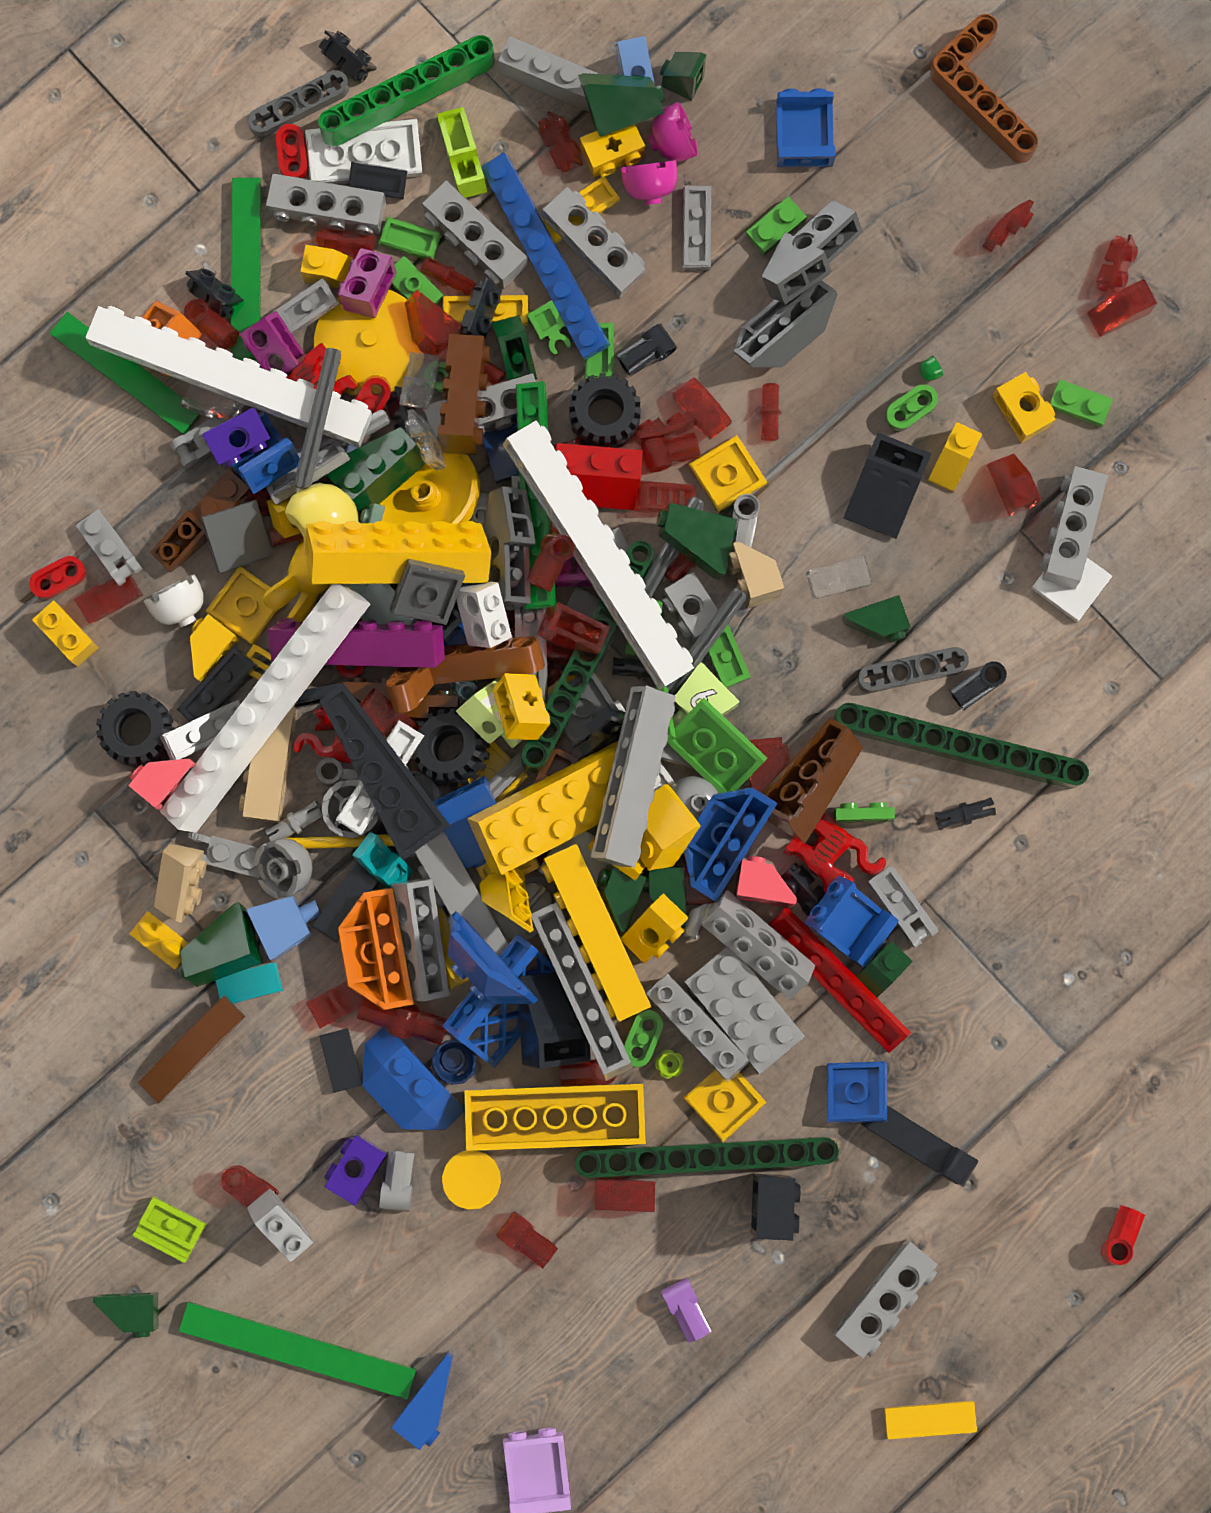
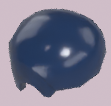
[432,1039,476,1085]

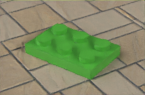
[667,698,767,793]

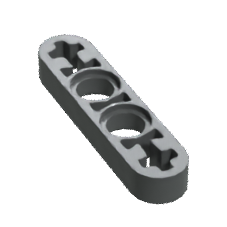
[248,70,349,137]
[857,647,969,693]

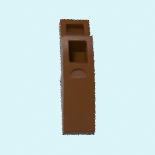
[150,469,251,572]
[342,677,459,722]

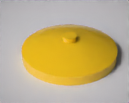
[314,290,428,398]
[379,440,480,523]

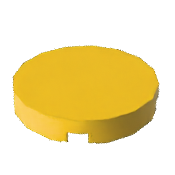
[442,1150,501,1210]

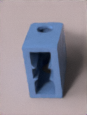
[615,36,654,83]
[247,896,321,961]

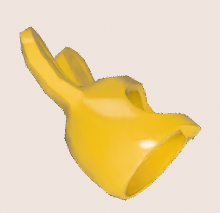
[263,539,332,622]

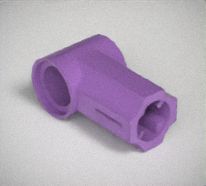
[661,1277,711,1343]

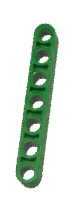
[318,35,495,146]

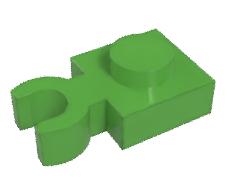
[527,301,571,355]

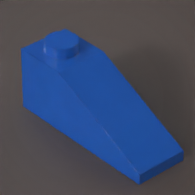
[391,1351,453,1450]

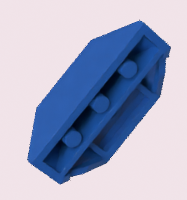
[684,788,777,902]
[448,911,538,1004]
[362,1024,465,1130]

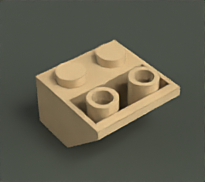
[728,542,784,609]
[154,844,207,923]

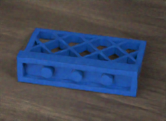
[443,934,556,1068]

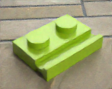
[132,1196,207,1263]

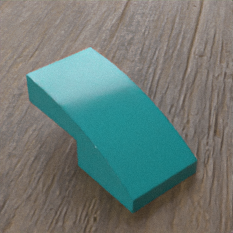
[353,832,413,889]
[215,962,283,1004]

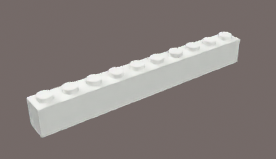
[86,306,372,448]
[503,421,694,690]
[160,584,370,833]

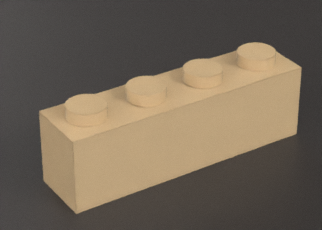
[239,706,297,823]

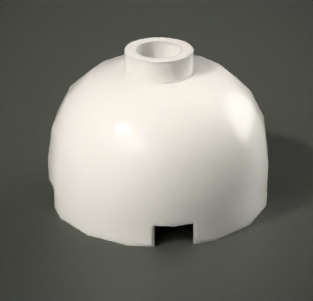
[144,574,203,627]

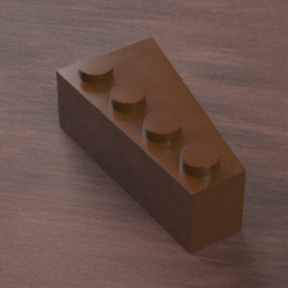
[437,334,490,455]
[762,718,863,844]

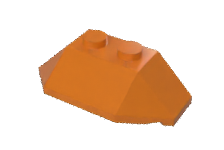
[337,888,414,1010]

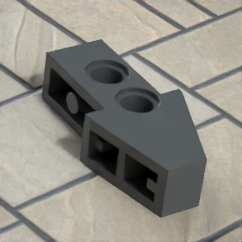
[762,200,863,304]
[483,486,535,611]

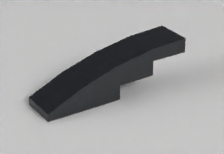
[313,827,399,943]

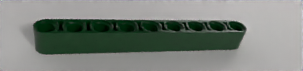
[521,540,653,773]
[834,703,1089,789]
[575,1137,839,1178]

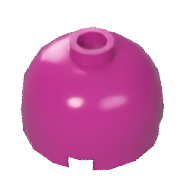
[648,102,698,162]
[620,160,678,205]

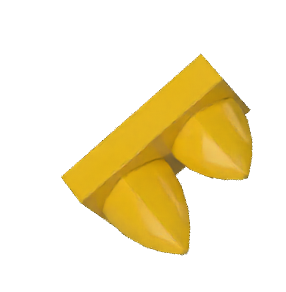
[129,911,189,970]

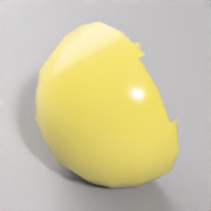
[285,483,358,546]

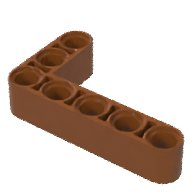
[930,14,1038,163]
[385,636,545,713]

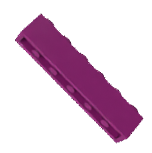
[268,618,445,668]

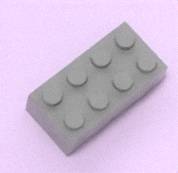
[684,947,805,1074]

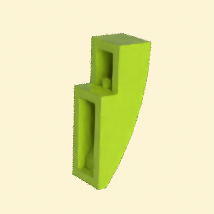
[437,107,487,198]

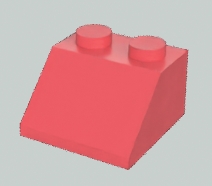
[128,759,196,810]
[734,856,797,908]

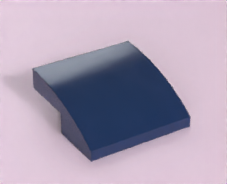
[483,423,520,484]

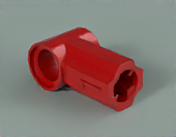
[1101,1205,1145,1265]

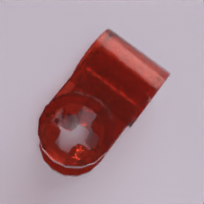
[221,1165,279,1208]

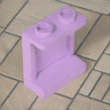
[503,1427,571,1513]

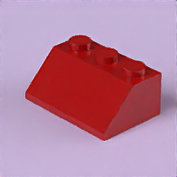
[553,443,643,510]

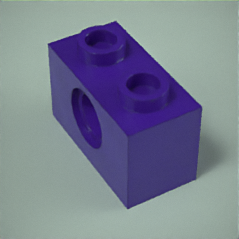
[201,407,270,468]
[324,1135,388,1206]

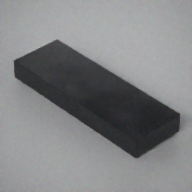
[177,645,257,721]

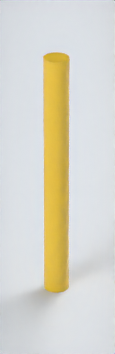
[286,834,394,849]

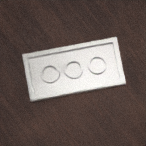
[305,119,423,184]

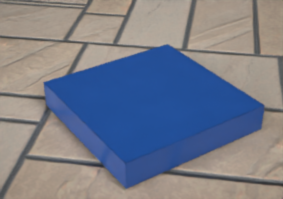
[827,1061,887,1123]

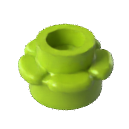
[655,1050,684,1079]

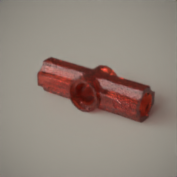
[356,997,448,1045]

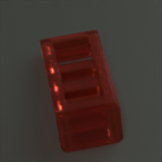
[634,481,695,513]

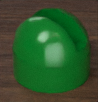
[919,356,944,381]

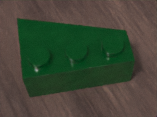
[326,427,429,514]

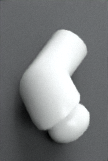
[683,903,713,939]

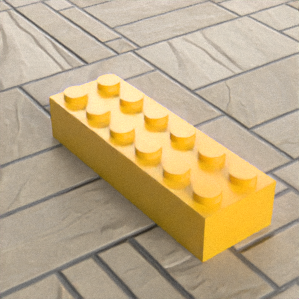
[305,521,491,584]
[467,741,618,875]
[541,844,651,1022]
[464,1084,646,1151]

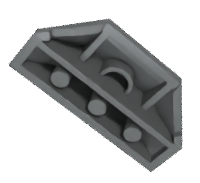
[733,280,838,367]

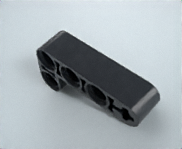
[861,1105,979,1187]

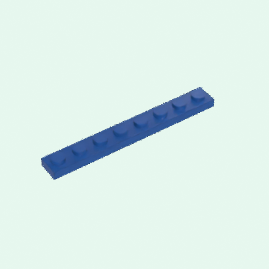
[481,152,610,360]

